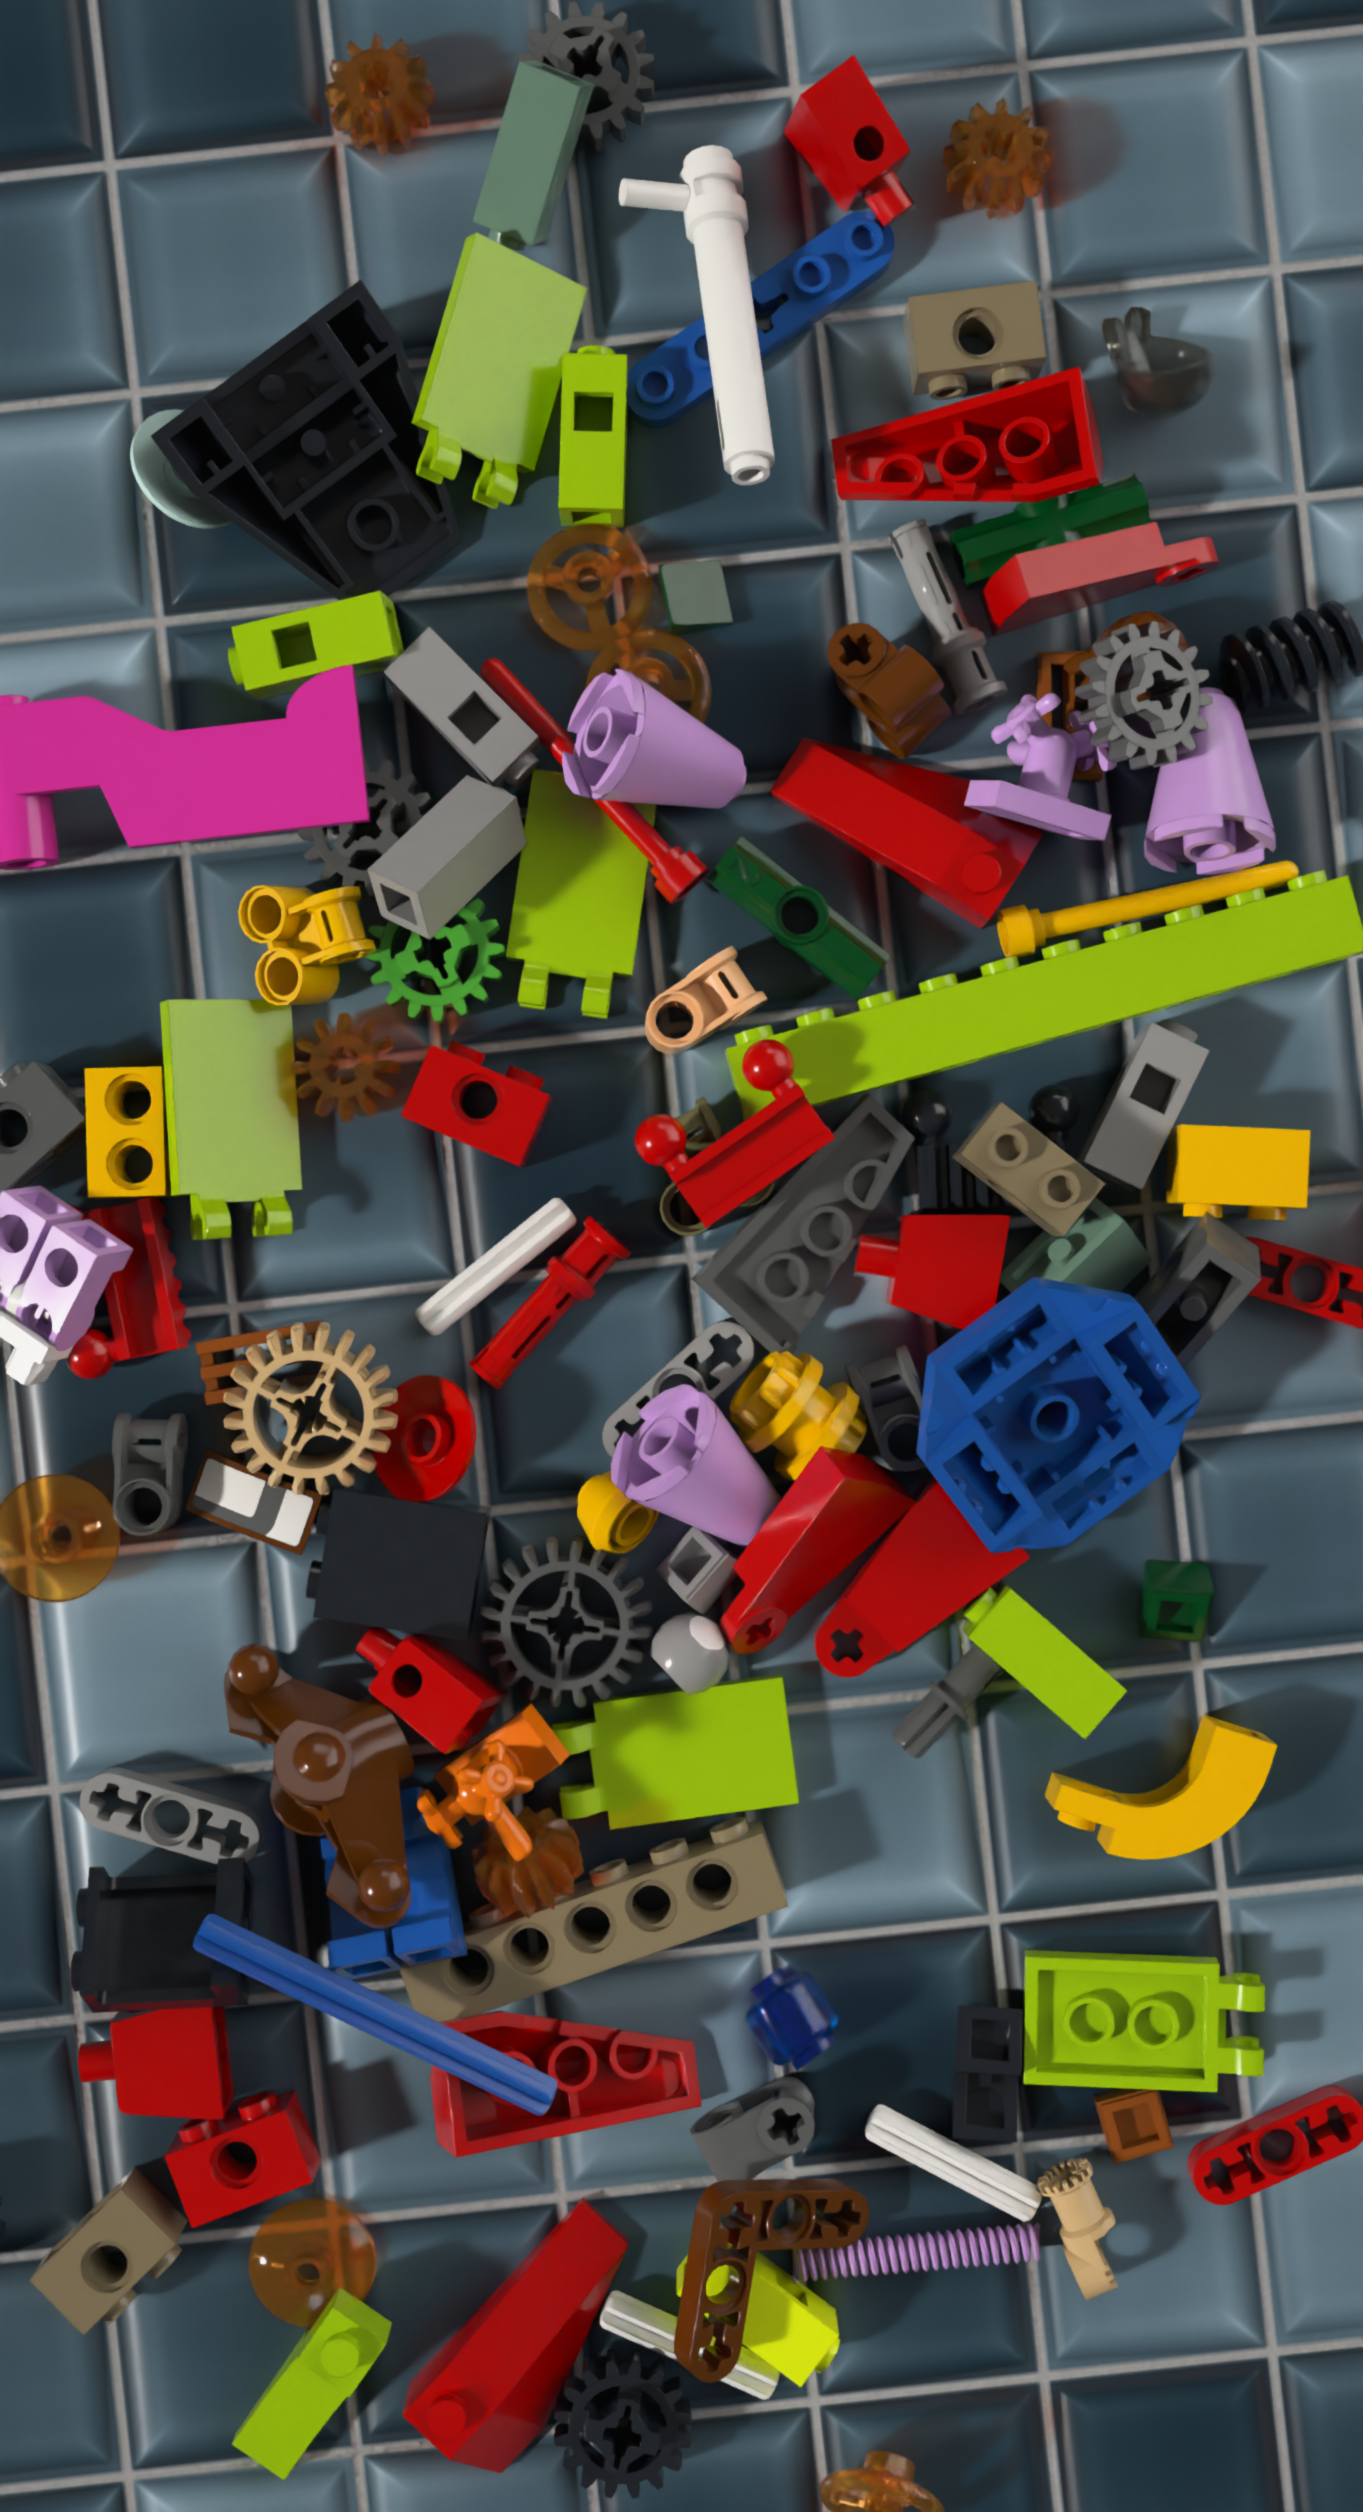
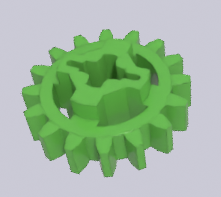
[365,898,506,1024]

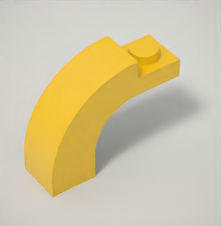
[1044,1714,1278,1860]

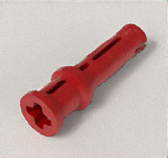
[469,1215,632,1390]

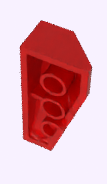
[831,366,1104,502]
[769,738,1045,929]
[430,2010,702,2158]
[402,2197,629,2473]

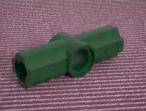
[950,472,1151,589]
[707,836,891,1001]

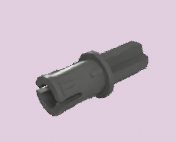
[892,1643,1004,1759]

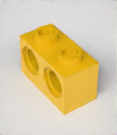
[84,1066,178,1199]

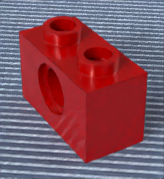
[401,1040,553,1168]
[164,2089,322,2228]

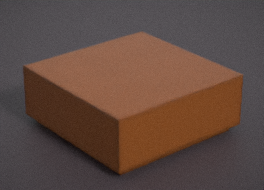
[1093,2088,1174,2164]

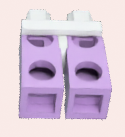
[0,1185,134,1386]

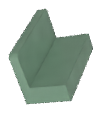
[999,1197,1151,1294]

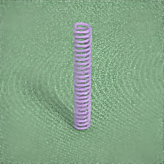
[792,2223,1041,2283]

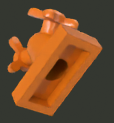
[417,1703,570,1861]

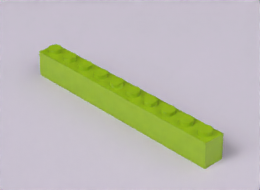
[725,870,1363,1121]

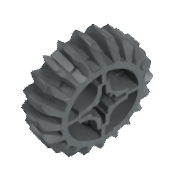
[480,1535,652,1709]

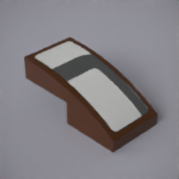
[185,1448,324,1555]

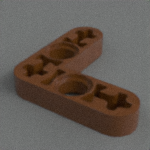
[674,2179,869,2383]

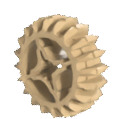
[223,1322,398,1495]

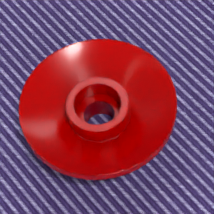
[372,1375,476,1502]

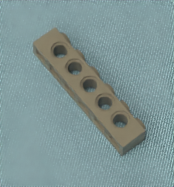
[400,1817,788,2022]

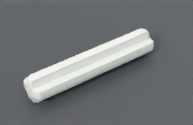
[415,1198,577,1336]
[864,2104,1042,2221]
[600,2291,780,2400]

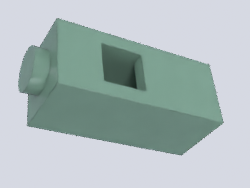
[472,60,594,251]

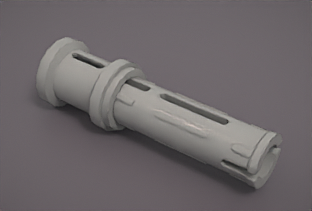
[888,519,1008,716]

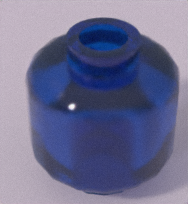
[745,1968,839,2071]

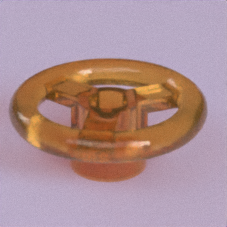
[527,524,653,651]
[585,629,712,724]
[820,2451,945,2512]

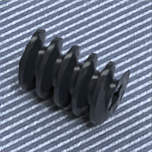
[1219,600,1363,715]

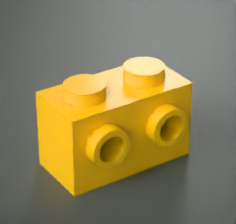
[1165,1124,1311,1221]

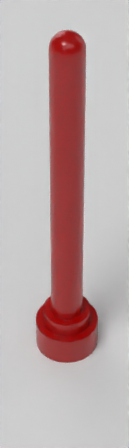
[480,658,709,905]

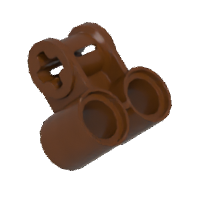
[827,623,951,760]

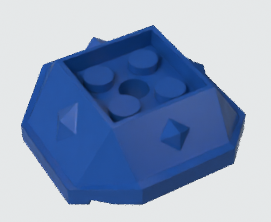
[916,1277,1202,1553]

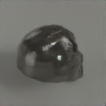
[1102,307,1214,419]

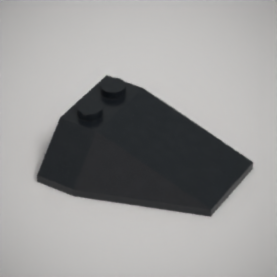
[151,280,462,600]

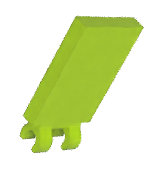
[412,232,588,509]
[506,769,657,1019]
[160,999,302,1240]
[552,1673,799,1830]
[1023,1950,1265,2092]

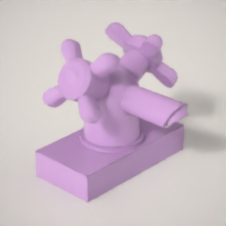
[964,693,1117,841]

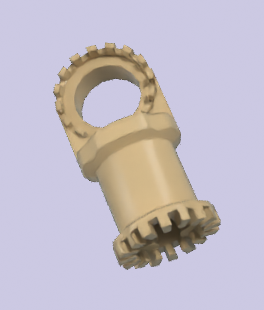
[1037,2158,1118,2302]

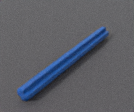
[193,1914,558,2115]

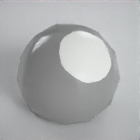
[648,1612,730,1695]

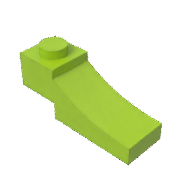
[232,2287,392,2480]

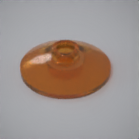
[0,1474,120,1602]
[249,2198,376,2327]

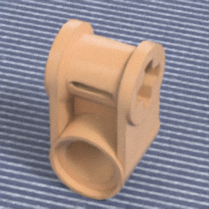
[645,946,768,1054]

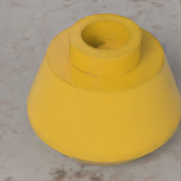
[577,1471,659,1555]

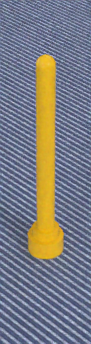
[996,860,1299,958]

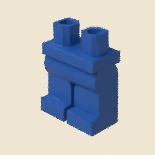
[320,1787,468,1980]

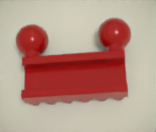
[635,1039,835,1228]
[65,1198,192,1379]

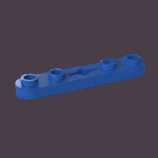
[627,211,895,428]

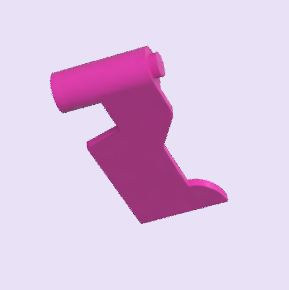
[0,665,371,870]

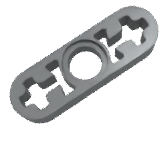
[602,1321,754,1458]
[80,1767,264,1865]

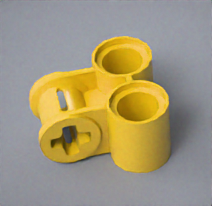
[238,885,376,1006]

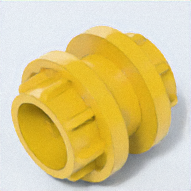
[730,1351,867,1481]

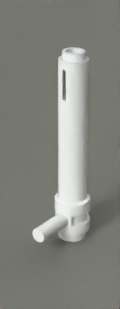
[619,145,775,485]

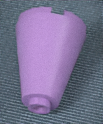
[562,669,747,809]
[1144,687,1276,875]
[611,1384,782,1548]

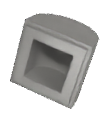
[655,1527,739,1615]

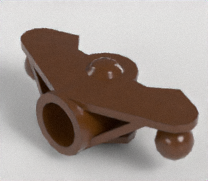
[224,1644,414,1929]

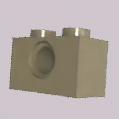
[903,280,1046,400]
[953,1102,1105,1237]
[29,2167,188,2336]

